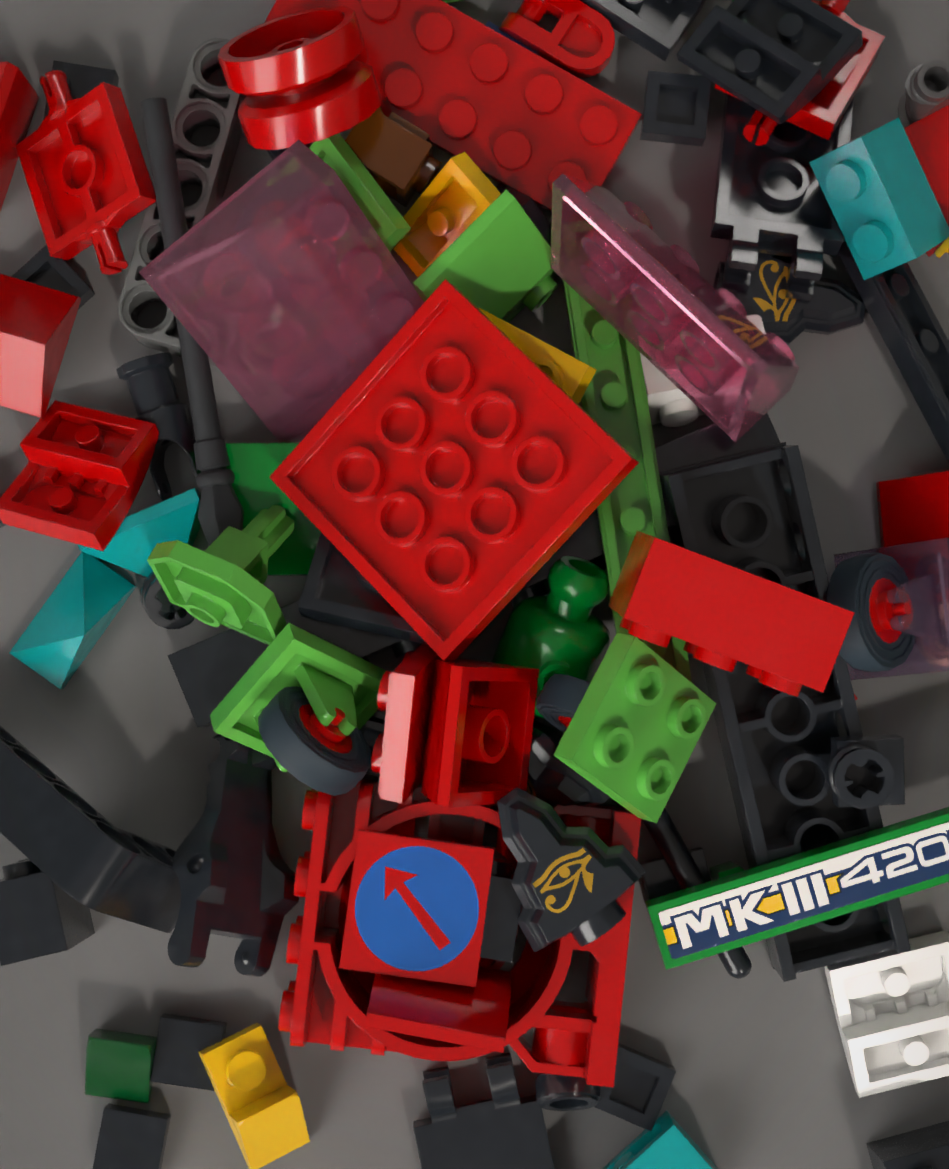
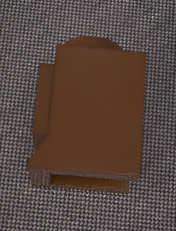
[345,107,442,207]

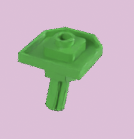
[147,505,294,645]

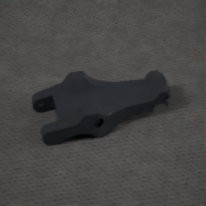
[167,734,299,977]

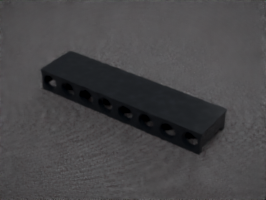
[659,442,911,982]

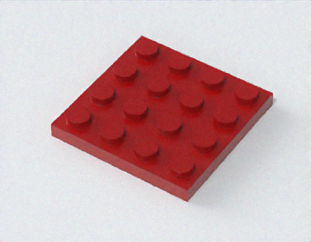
[269,279,639,662]

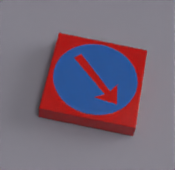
[339,829,494,987]

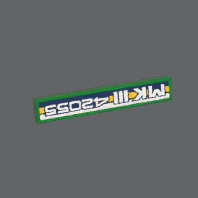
[644,807,949,970]

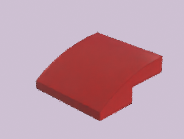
[0,400,159,551]
[364,966,512,1053]

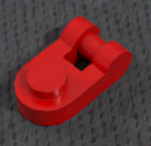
[498,0,615,78]

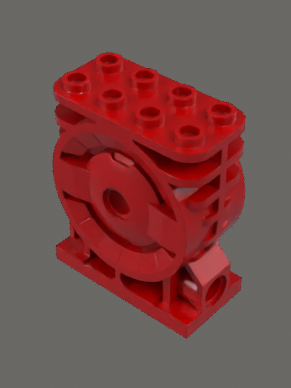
[278,779,641,1088]

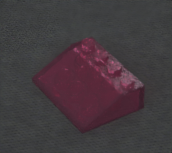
[139,140,424,443]
[550,173,800,442]

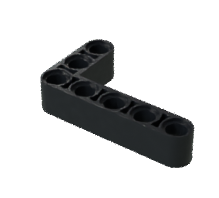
[0,725,181,933]

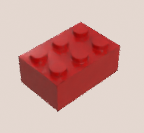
[608,531,854,697]

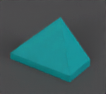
[77,488,201,577]
[9,552,136,689]

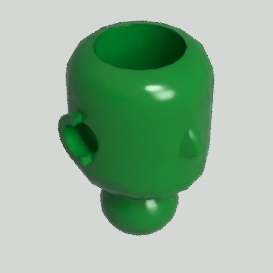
[492,556,610,720]

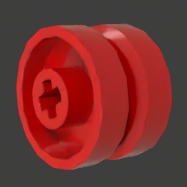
[218,6,381,150]

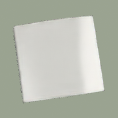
[824,930,949,1098]

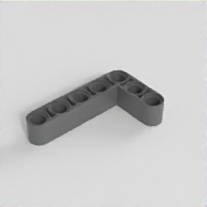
[118,38,305,382]

